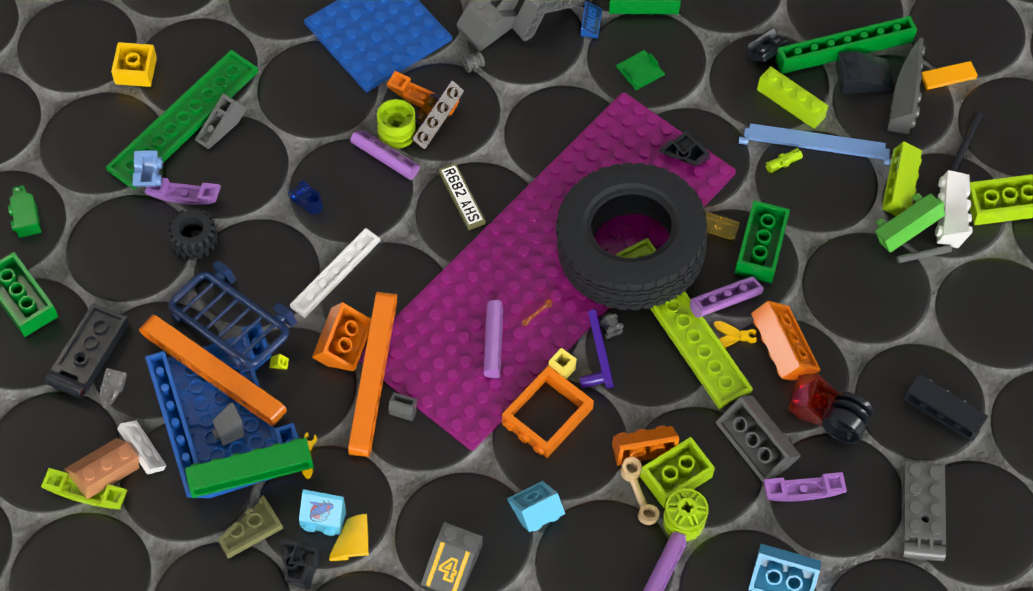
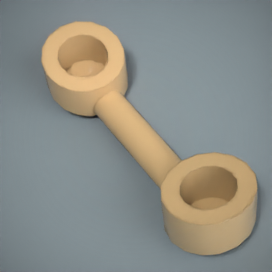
[620,457,660,525]

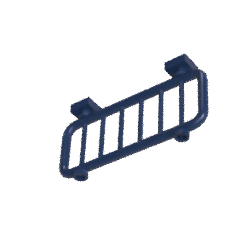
[168,261,297,367]

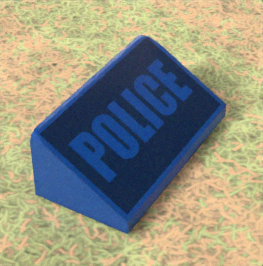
[581,1,602,38]

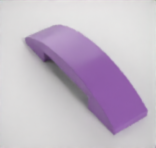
[145,178,221,205]
[763,472,847,501]

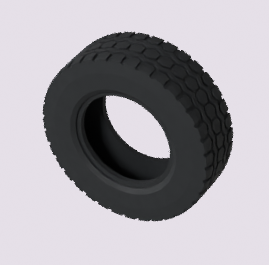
[556,163,707,310]

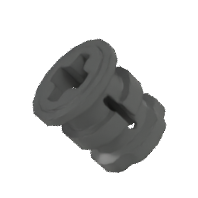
[462,51,485,73]

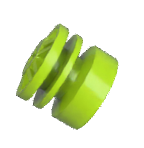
[377,99,416,149]
[663,488,708,541]

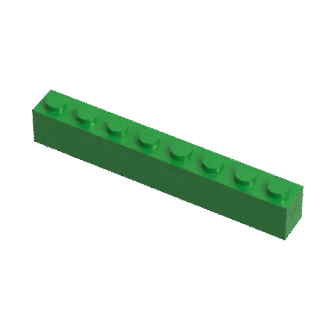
[775,16,917,74]

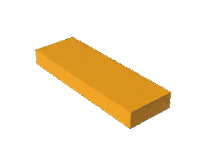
[921,61,977,90]

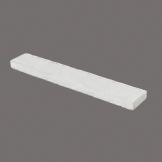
[290,228,380,318]

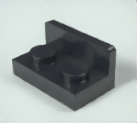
[746,28,791,62]

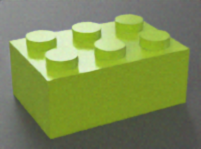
[640,437,715,508]

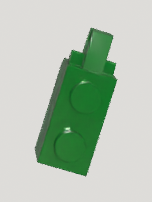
[8,185,42,238]

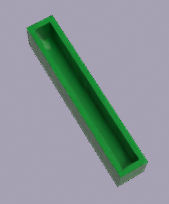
[185,438,313,498]

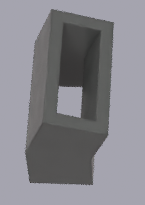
[389,392,417,421]

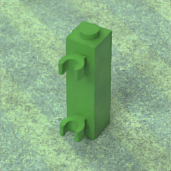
[875,193,945,253]

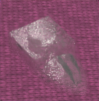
[100,368,127,409]

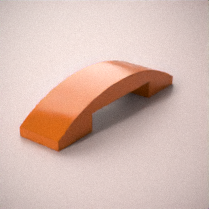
[387,71,459,116]

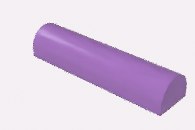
[351,130,420,180]
[690,276,764,318]
[483,300,503,378]
[643,532,686,591]

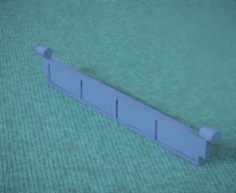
[738,123,891,166]

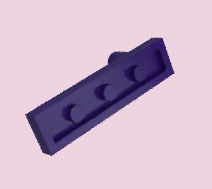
[579,309,614,389]

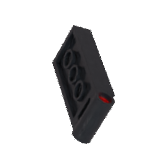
[44,303,129,399]

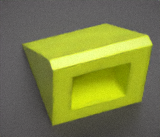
[269,354,289,370]

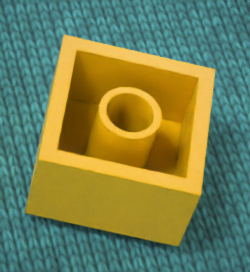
[111,42,157,87]

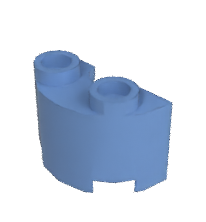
[133,151,163,187]

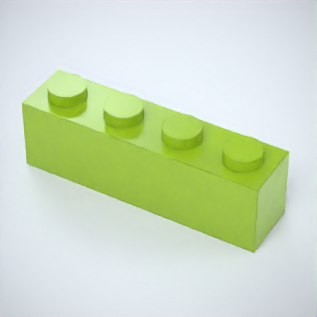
[757,67,828,129]
[882,141,922,216]

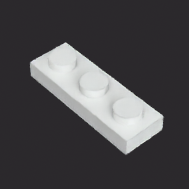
[117,420,166,474]

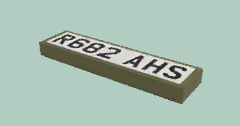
[439,163,485,231]

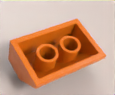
[312,302,371,371]
[612,425,679,466]

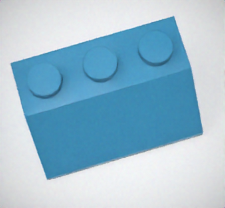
[748,544,821,591]

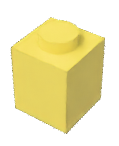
[549,348,577,379]

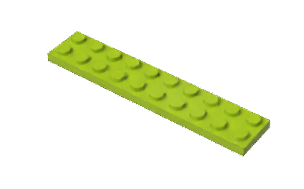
[616,238,753,409]

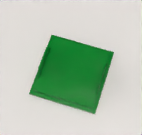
[616,50,665,91]

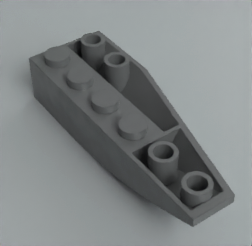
[887,38,926,134]

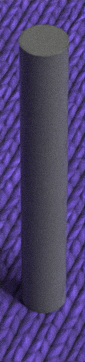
[896,245,952,263]

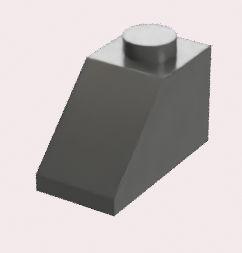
[211,403,245,446]

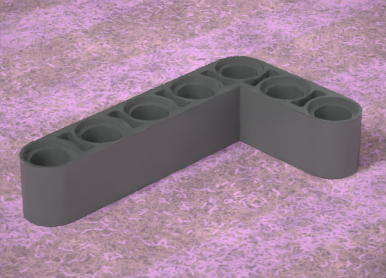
[512,0,594,41]

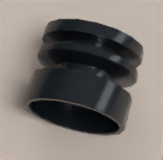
[821,392,874,444]

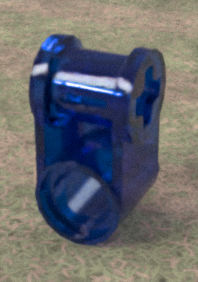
[288,180,323,214]

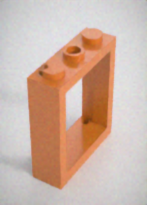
[502,366,594,458]

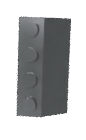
[715,395,801,483]

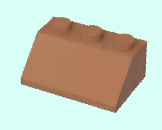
[64,438,139,499]

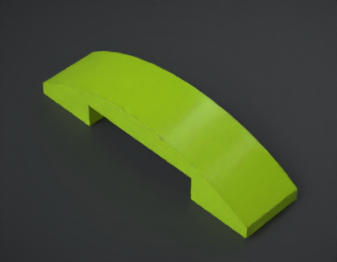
[41,468,127,509]

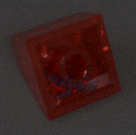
[788,373,838,426]

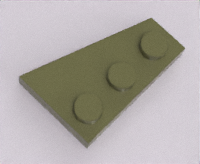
[218,495,283,559]

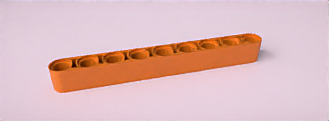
[348,292,397,457]
[139,315,287,426]

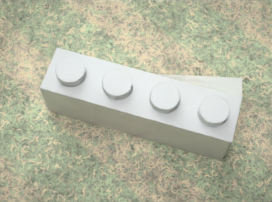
[935,170,973,248]

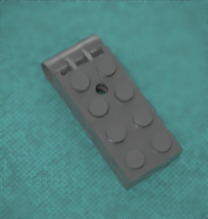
[901,461,946,562]

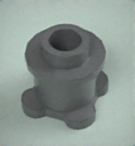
[600,313,624,339]

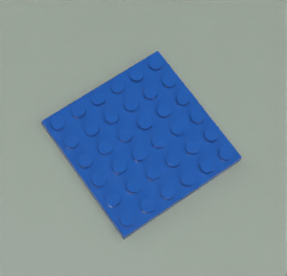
[304,0,452,93]

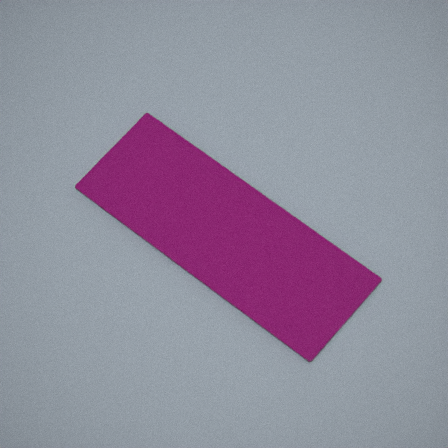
[359,93,736,451]

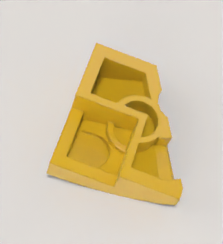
[329,514,369,561]

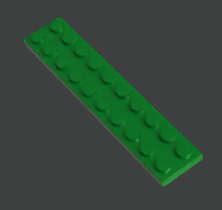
[106,50,259,190]

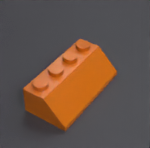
[751,301,821,381]

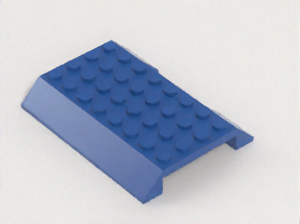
[145,322,298,499]

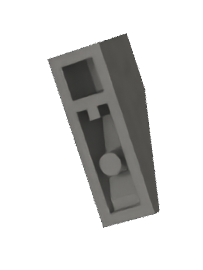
[195,93,247,149]

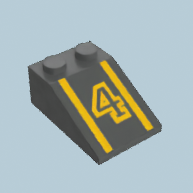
[421,522,483,591]

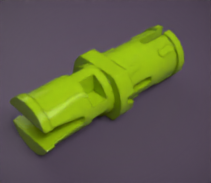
[766,148,803,173]

